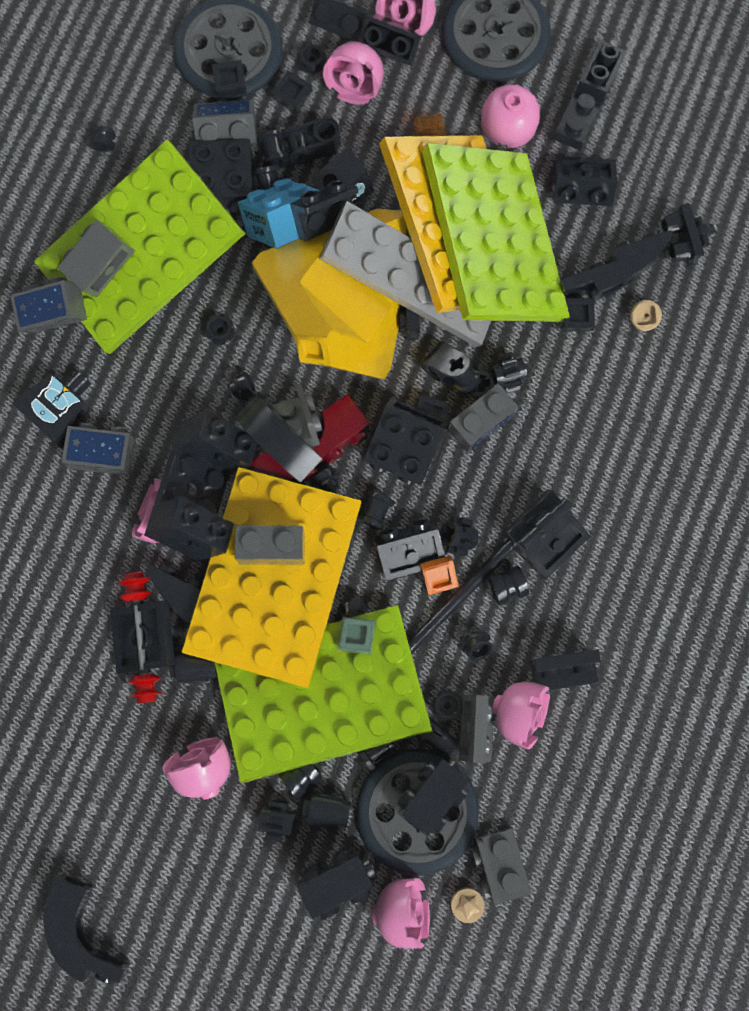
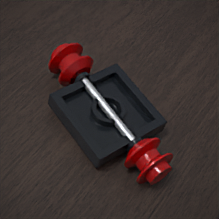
[110,572,175,704]

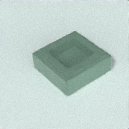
[338,617,376,655]

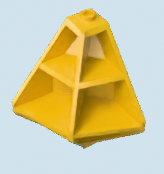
[252,209,411,380]

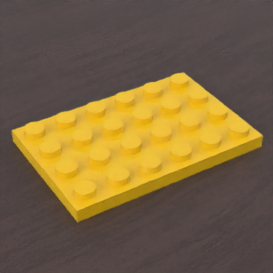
[379,136,487,313]
[182,467,362,689]

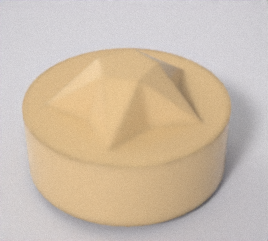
[631,300,662,331]
[451,887,485,923]

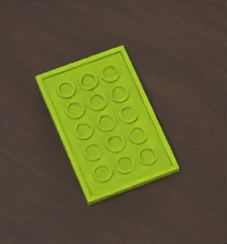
[34,139,246,354]
[422,143,570,322]
[215,605,432,783]

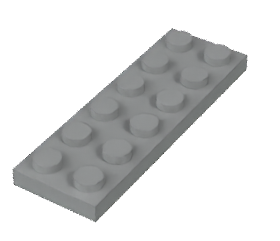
[319,201,491,347]

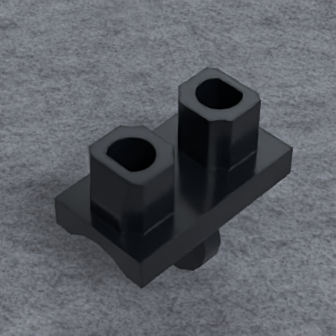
[661,203,716,266]

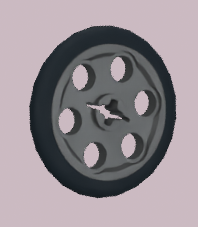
[173,0,283,99]
[441,0,551,82]
[356,749,479,876]

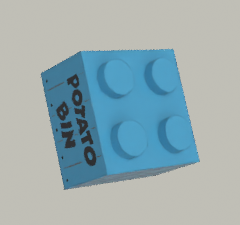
[238,179,320,249]

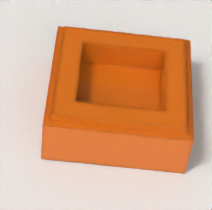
[420,555,459,595]

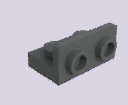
[272,383,322,447]
[459,695,494,763]
[471,827,531,908]

